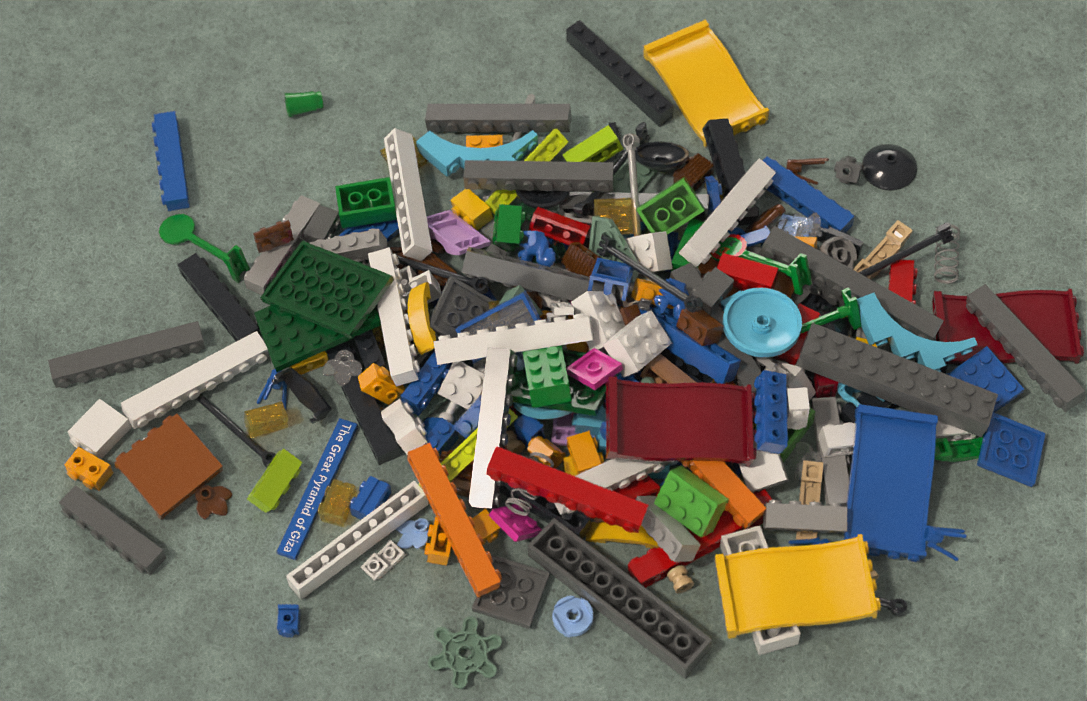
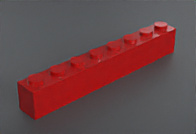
[486,446,649,533]
[628,489,772,588]

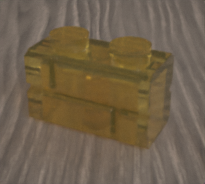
[244,401,288,438]
[318,479,357,527]

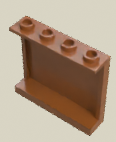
[115,414,223,520]

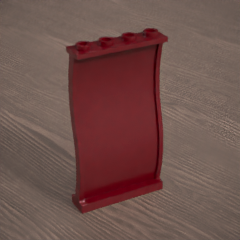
[932,289,1084,365]
[606,376,757,467]

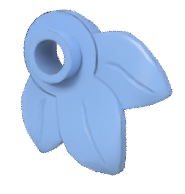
[396,518,431,549]

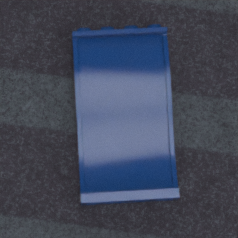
[844,404,938,562]

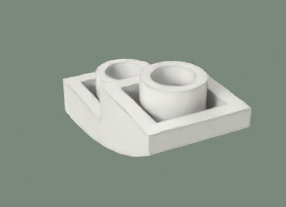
[361,540,406,581]

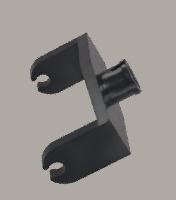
[271,367,332,424]

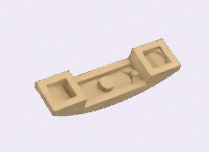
[853,220,913,280]
[796,460,823,540]

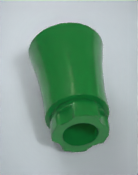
[284,91,323,117]

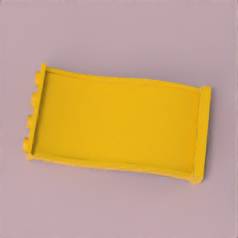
[643,20,769,148]
[715,534,881,639]

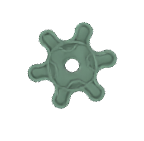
[428,616,502,689]

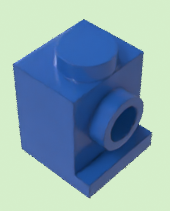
[277,604,301,638]

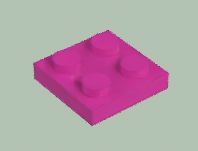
[566,348,623,390]
[489,504,542,542]

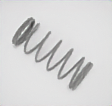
[934,224,960,284]
[505,452,554,516]

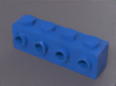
[401,351,453,416]
[754,370,788,454]

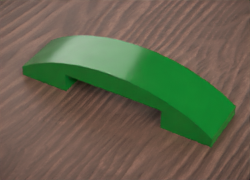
[934,434,984,462]

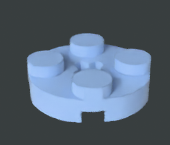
[552,596,593,637]

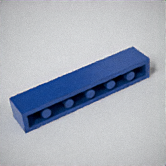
[152,111,190,211]
[762,156,854,233]
[640,304,741,384]

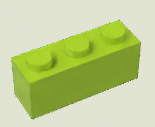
[562,125,624,162]
[247,449,303,513]

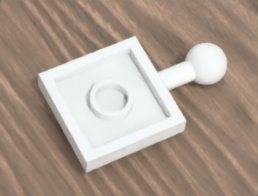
[438,361,484,424]

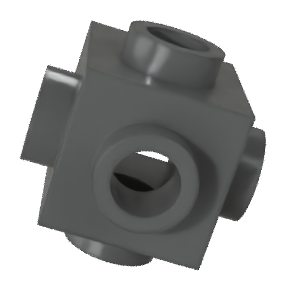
[834,156,864,184]

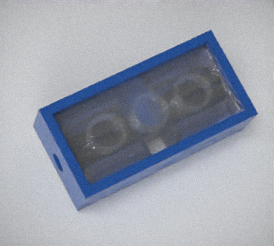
[455,291,541,363]

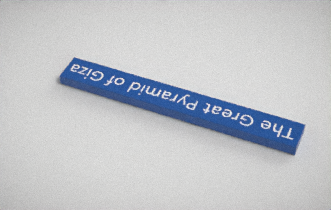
[277,418,358,560]

